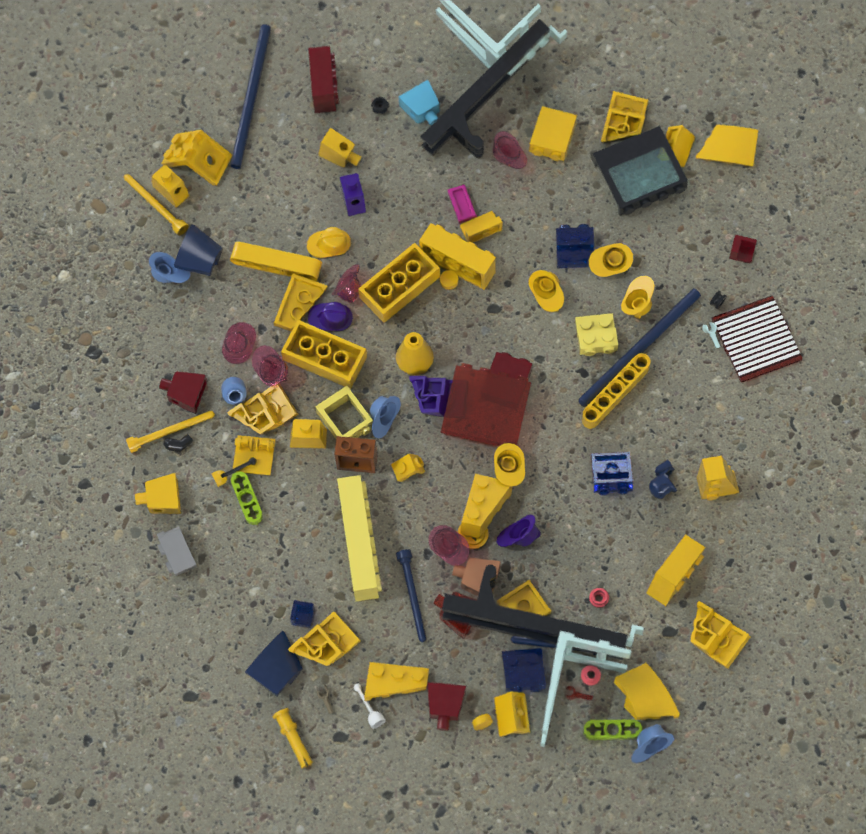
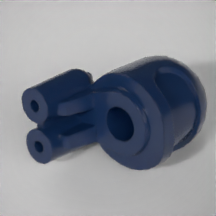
[649,459,677,499]

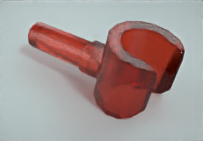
[564,686,593,701]

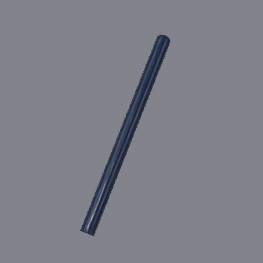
[230,24,271,169]
[578,288,701,407]

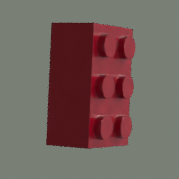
[308,46,339,113]

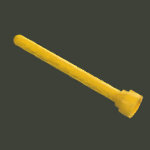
[124,174,189,236]
[126,411,215,453]

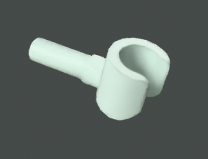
[702,322,720,349]

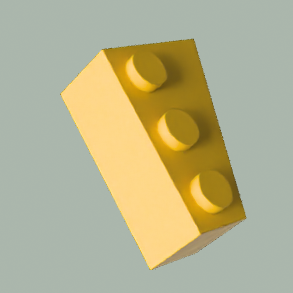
[460,474,513,538]

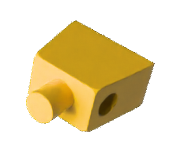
[318,128,362,168]
[152,165,189,208]
[290,419,327,449]
[135,473,181,514]

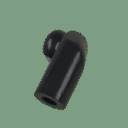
[163,434,193,452]

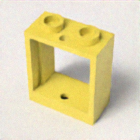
[315,386,373,439]

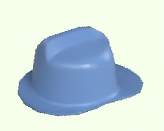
[149,252,190,283]
[370,396,401,439]
[631,724,674,763]

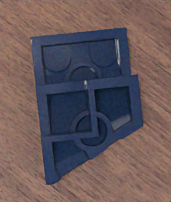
[174,224,223,276]
[245,631,303,697]

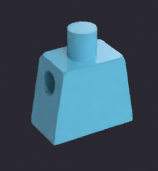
[399,80,440,126]

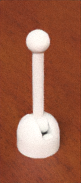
[354,683,386,729]

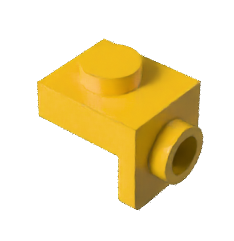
[391,454,425,482]

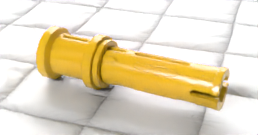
[272,708,313,769]

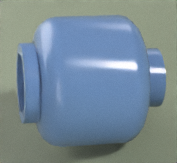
[221,377,247,405]

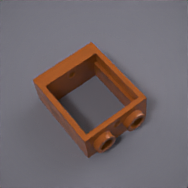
[334,436,378,473]

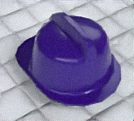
[308,302,353,331]
[496,514,541,547]

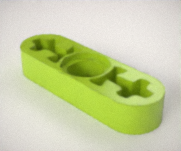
[231,472,263,525]
[583,720,642,740]

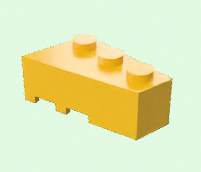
[697,455,739,501]
[646,535,705,606]

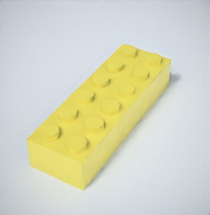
[337,475,382,601]

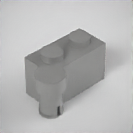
[157,526,197,576]

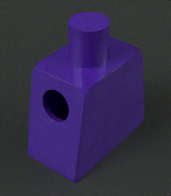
[340,173,366,217]

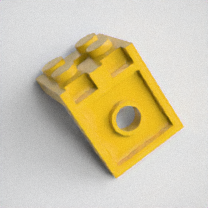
[161,130,232,186]

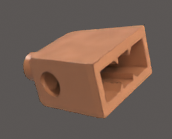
[452,558,501,596]

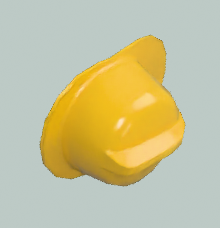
[307,227,351,258]
[589,243,633,277]
[529,270,564,312]
[621,276,655,319]
[494,443,525,487]

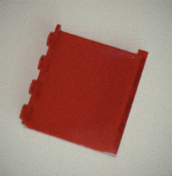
[440,363,532,447]

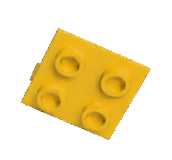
[233,435,276,476]

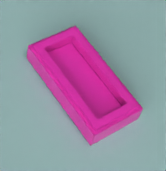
[447,184,477,224]

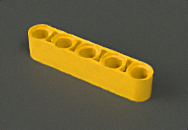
[230,242,322,281]
[582,353,650,429]

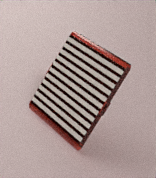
[711,295,803,383]

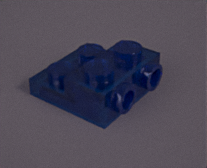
[555,224,594,268]
[591,452,633,496]
[502,648,546,693]

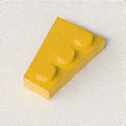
[274,274,328,331]
[364,662,429,701]

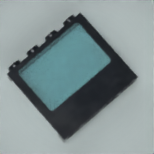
[593,126,688,216]

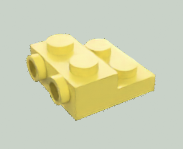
[575,313,618,356]

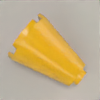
[396,332,434,376]

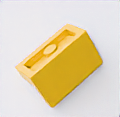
[657,125,695,167]
[460,211,502,243]
[494,692,530,737]

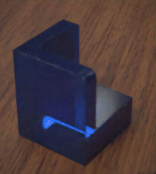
[290,600,315,628]

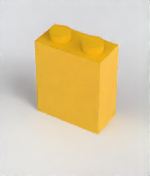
[529,106,577,161]

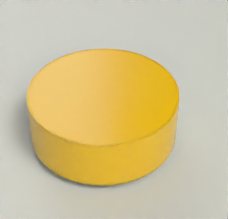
[440,270,458,290]
[472,714,493,730]

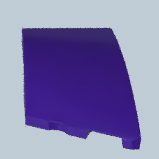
[409,376,469,419]

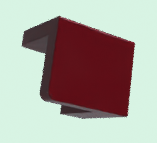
[729,234,757,264]

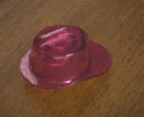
[492,132,527,169]
[331,264,361,303]
[222,322,256,364]
[252,345,288,387]
[428,525,470,566]

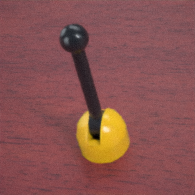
[211,457,257,487]

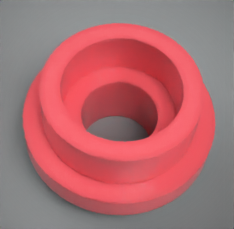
[589,588,609,608]
[581,665,601,686]

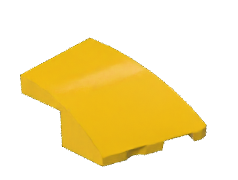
[601,91,649,142]
[695,125,759,167]
[227,383,298,435]
[690,601,750,669]
[288,611,361,666]
[614,663,680,720]

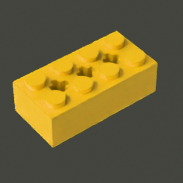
[419,223,496,290]
[358,243,440,323]
[281,320,367,389]

